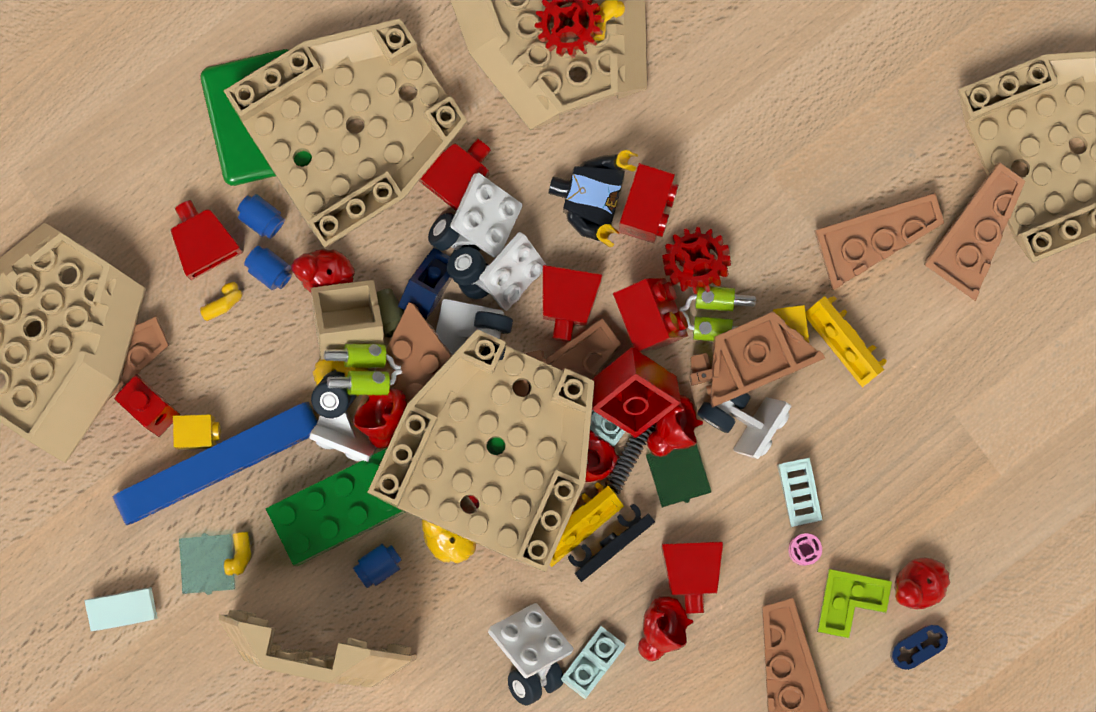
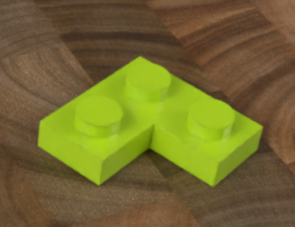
[817,569,892,638]

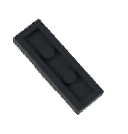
[568,504,655,583]

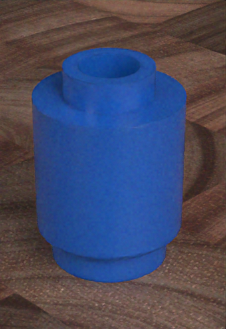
[237,194,285,239]
[244,246,292,290]
[353,543,402,588]

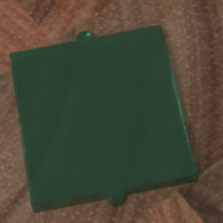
[646,444,712,508]

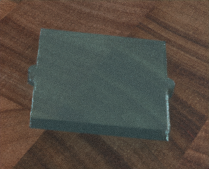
[179,533,235,595]

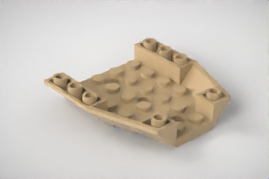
[450,0,647,130]
[224,18,467,248]
[958,51,1096,263]
[0,223,146,463]
[367,329,594,572]
[218,610,417,688]

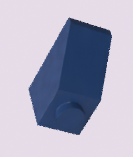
[398,247,452,320]

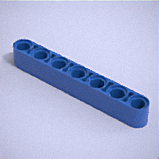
[112,402,318,525]

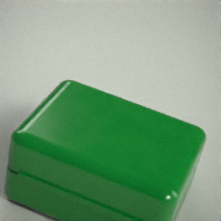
[200,49,312,186]

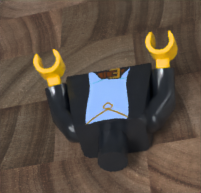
[548,150,638,247]

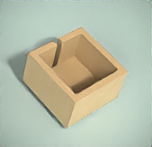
[311,280,384,360]

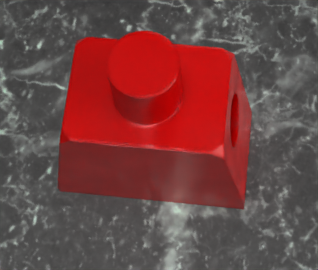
[419,138,491,211]
[170,200,243,280]
[543,265,602,341]
[114,374,181,437]
[661,542,723,614]

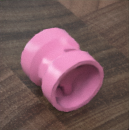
[788,533,822,566]

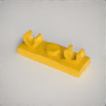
[805,296,887,387]
[549,483,624,567]

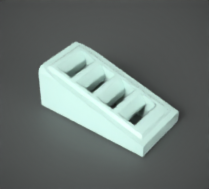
[777,458,822,527]

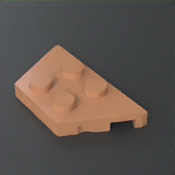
[356,302,453,411]
[711,312,825,408]

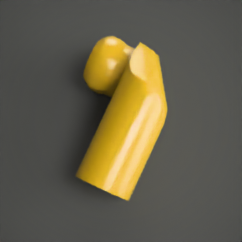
[593,0,625,40]
[200,282,242,321]
[224,532,251,576]

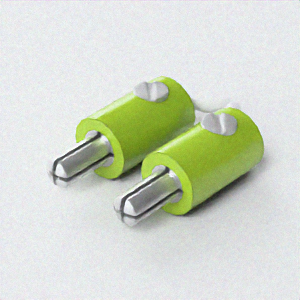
[679,286,756,341]
[324,344,402,395]

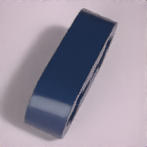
[890,625,948,670]

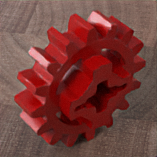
[534,0,604,58]
[662,227,731,294]

